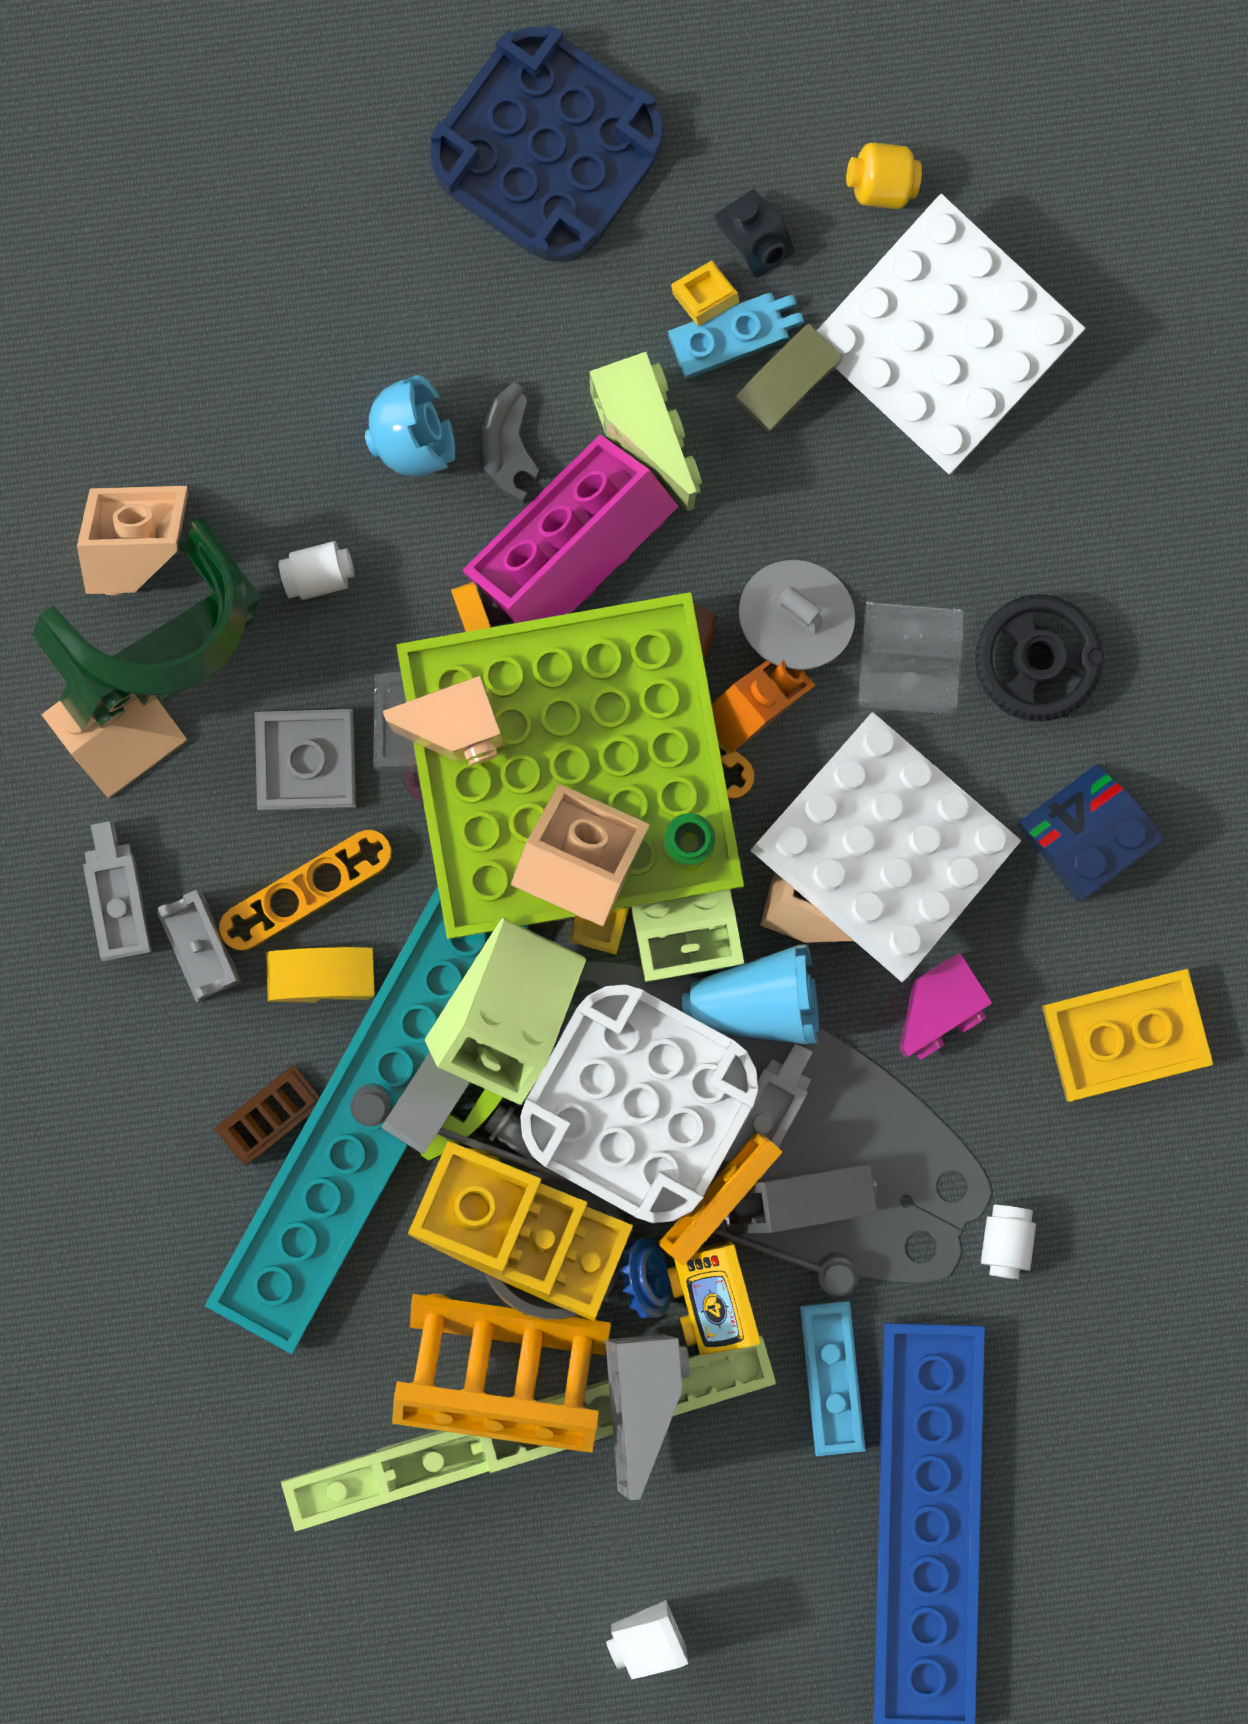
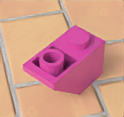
[899,953,992,1060]

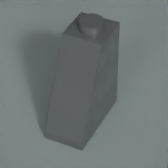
[725,1164,878,1234]

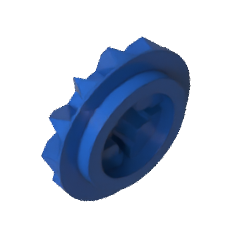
[619,1238,672,1319]

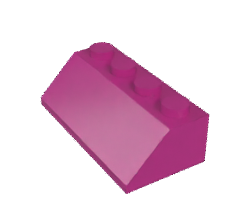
[462,434,679,623]

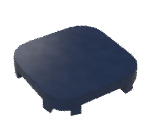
[430,24,663,262]

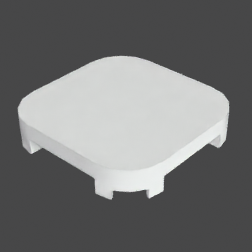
[520,984,758,1223]

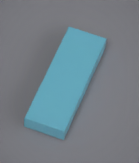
[799,1300,866,1456]

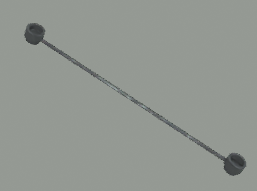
[350,1083,858,1296]

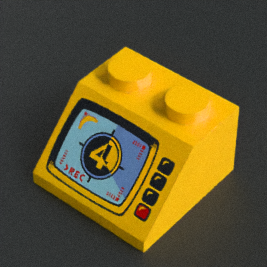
[667,1240,761,1356]

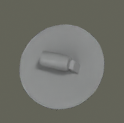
[739,560,855,670]

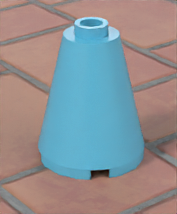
[682,945,819,1045]

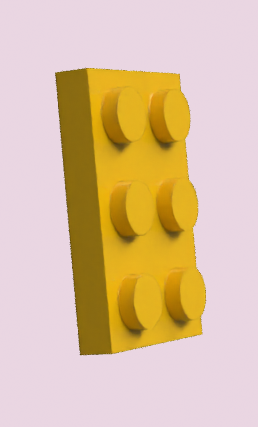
[1042,969,1213,1102]

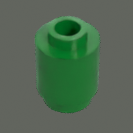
[664,813,715,867]

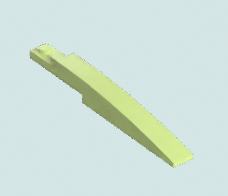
[281,1335,776,1532]

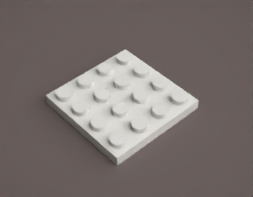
[817,194,1086,475]
[750,712,1021,982]

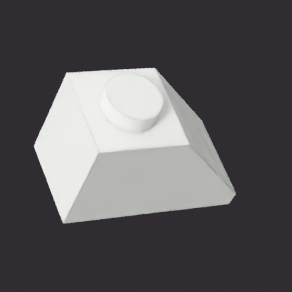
[606,1600,688,1679]

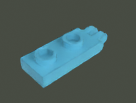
[668,293,804,380]

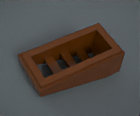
[214,1064,321,1167]

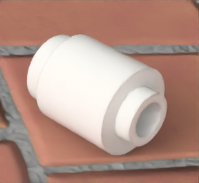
[279,541,355,600]
[981,1205,1036,1279]

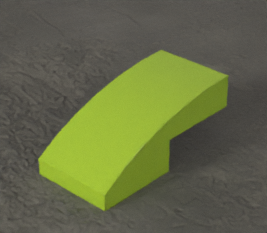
[421,1089,504,1160]

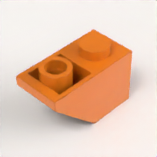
[712,659,816,753]

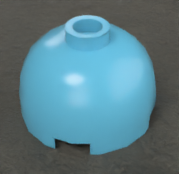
[365,375,455,477]

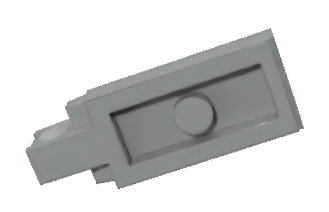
[83,821,152,961]
[724,1043,813,1179]

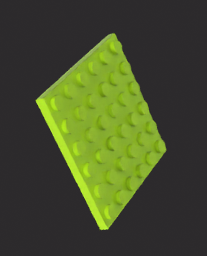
[396,592,744,940]

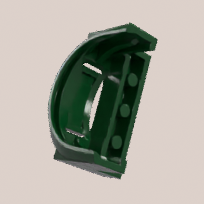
[32,516,261,732]

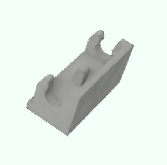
[157,890,242,1002]

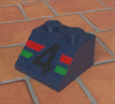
[1018,764,1164,902]

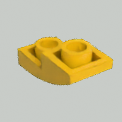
[266,947,374,1003]

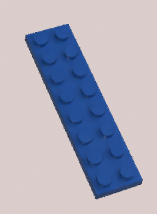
[873,1322,985,1724]

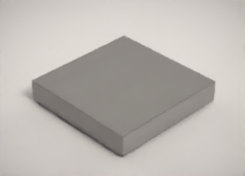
[255,709,357,811]

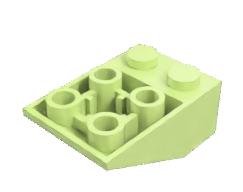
[590,352,702,511]
[631,890,744,983]
[425,917,586,1105]

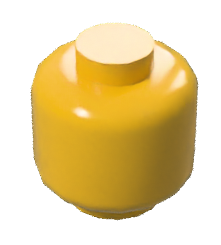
[846,142,922,209]

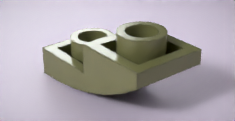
[735,323,843,433]

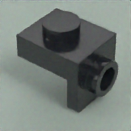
[714,189,795,277]

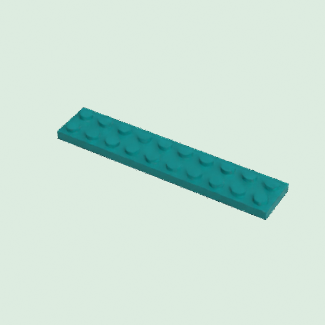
[205,886,529,1354]

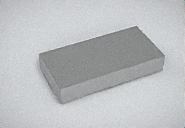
[381,1053,470,1155]

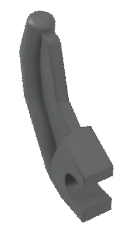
[482,382,540,504]

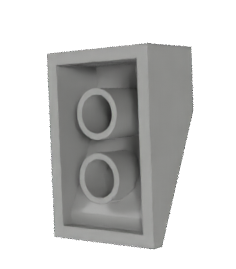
[605,1334,690,1500]

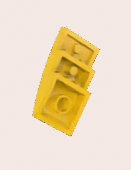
[408,1141,633,1321]

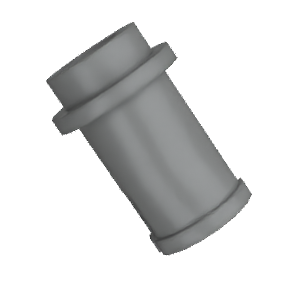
[483,1104,535,1161]

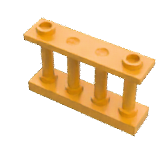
[392,1294,611,1453]

